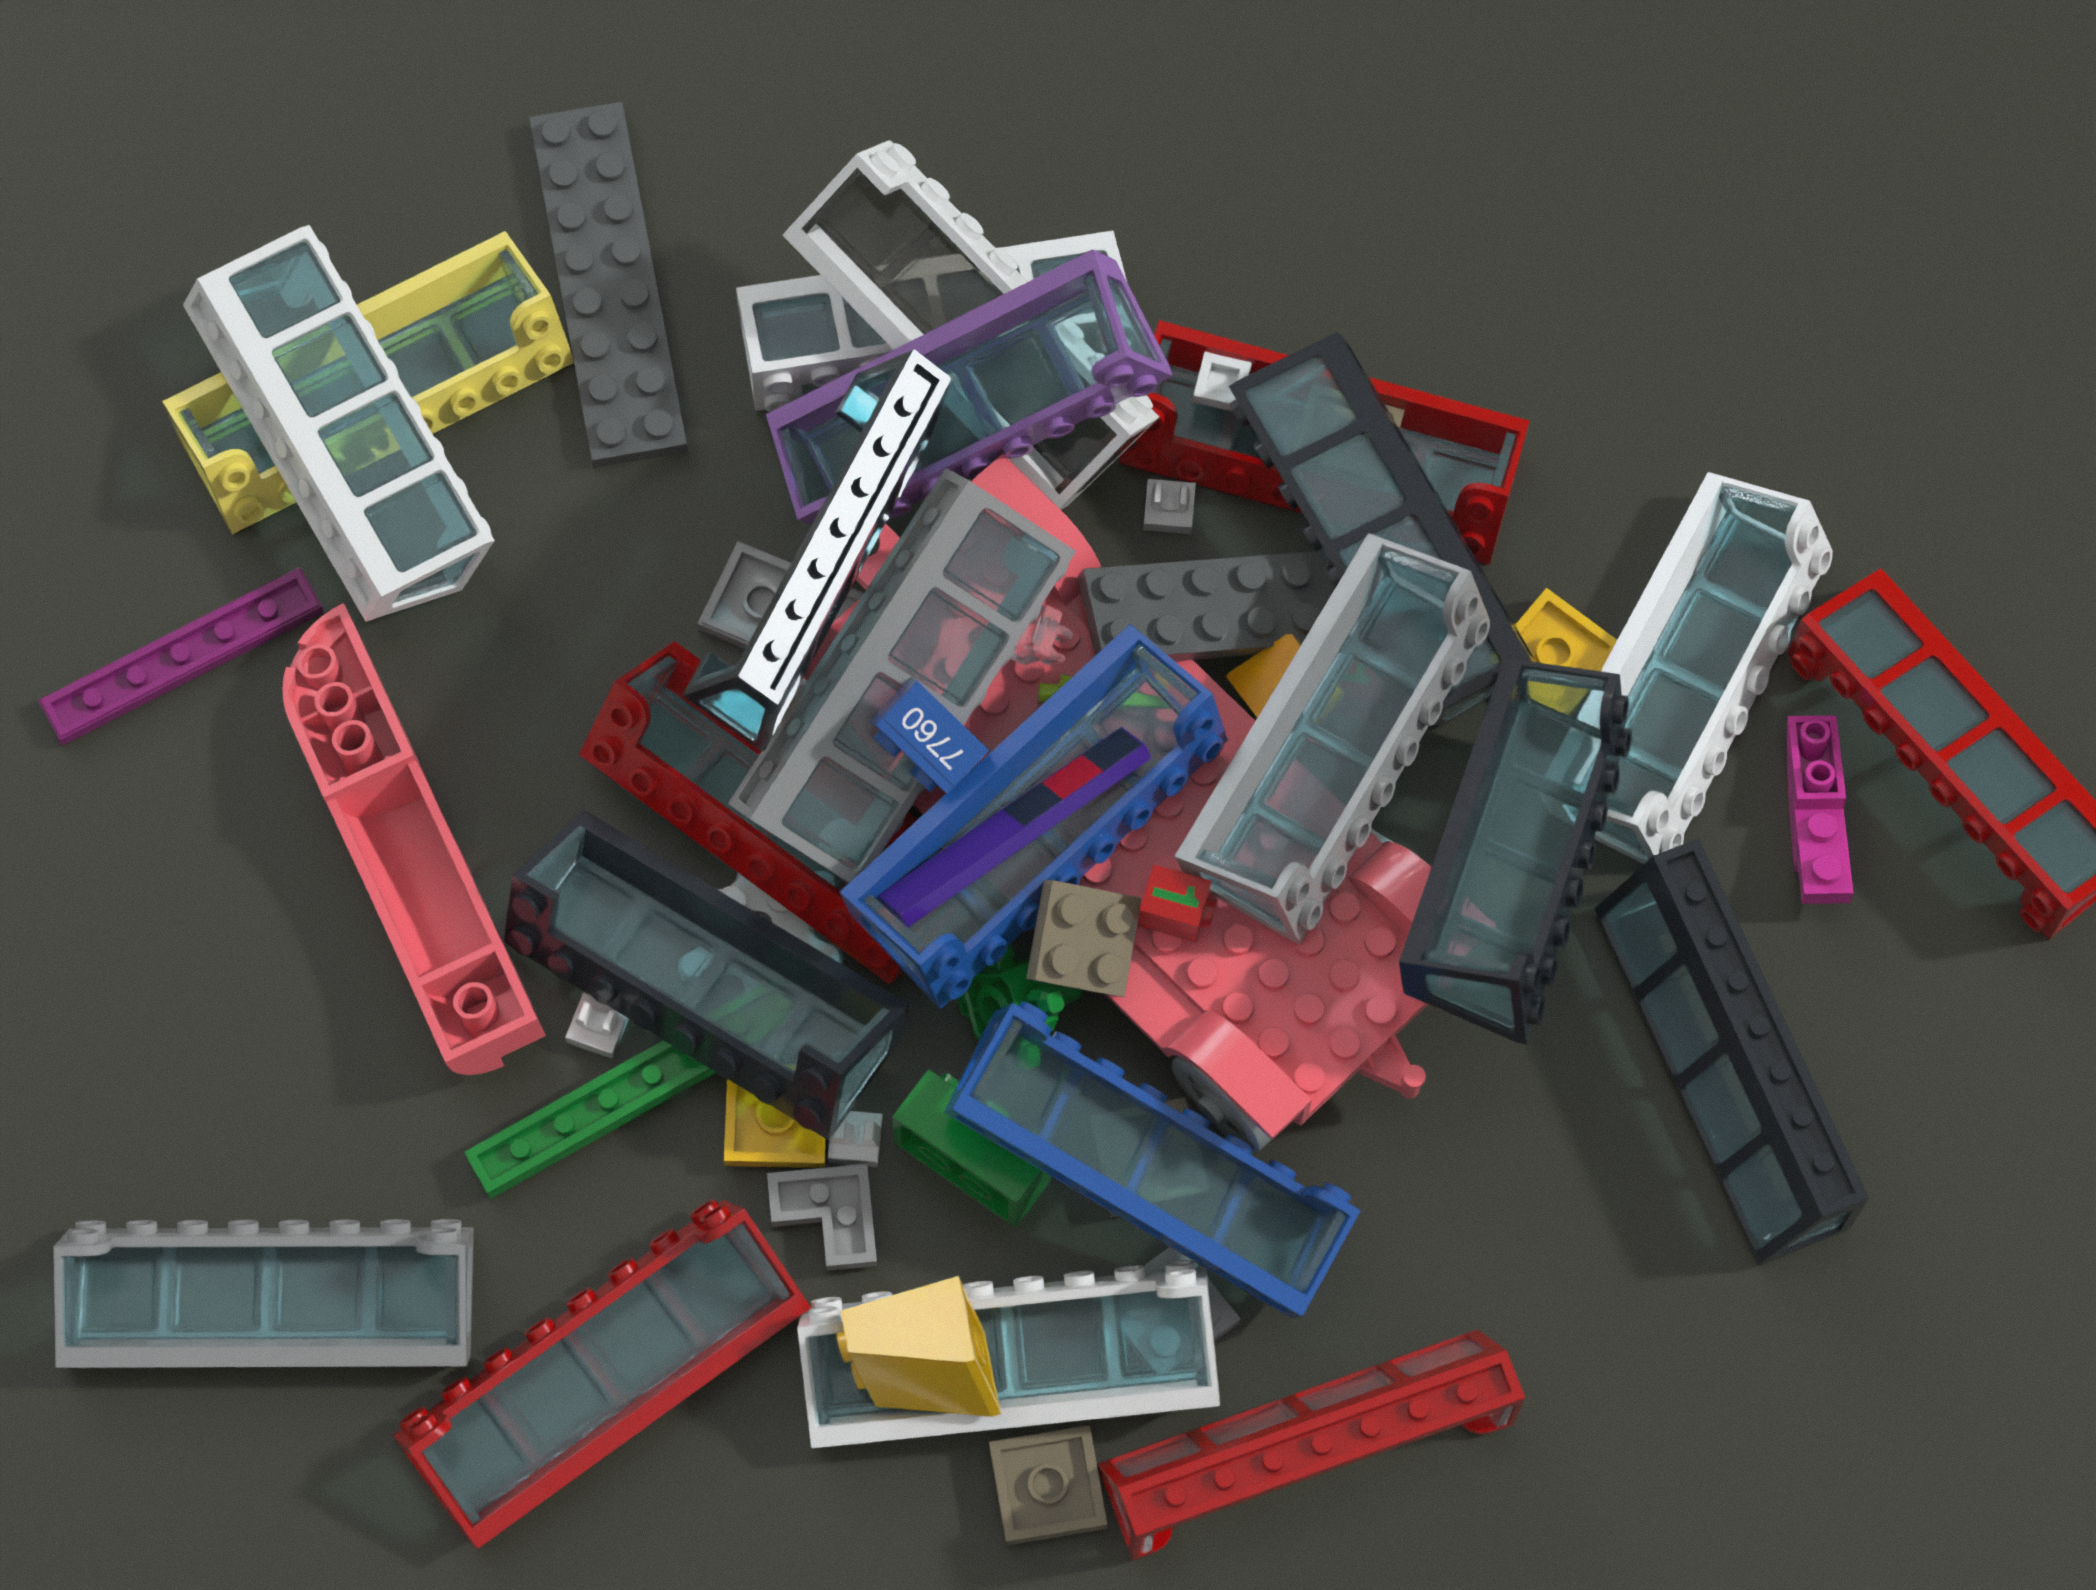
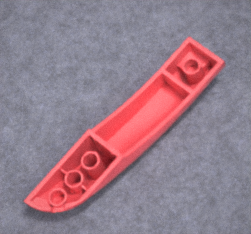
[282,603,546,1075]

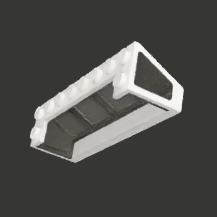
[783,140,1159,510]

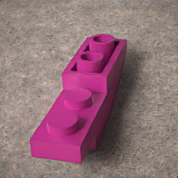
[1787,715,1854,904]

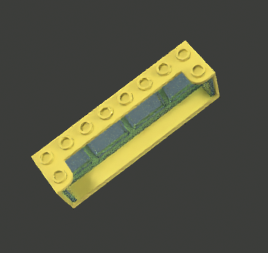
[162,231,574,534]

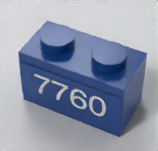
[870,678,990,794]

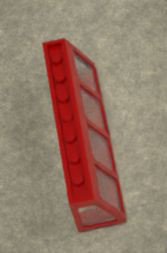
[1097,1329,1525,1561]

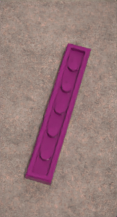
[38,567,324,746]

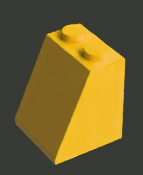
[837,1276,1001,1417]

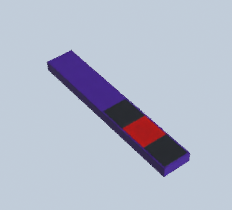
[878,726,1152,928]

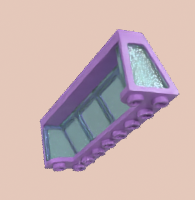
[766,249,1173,525]

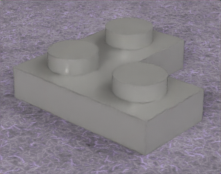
[767,1164,877,1271]

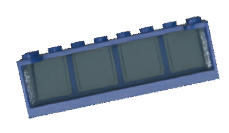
[840,624,1228,1009]
[943,1001,1361,1318]

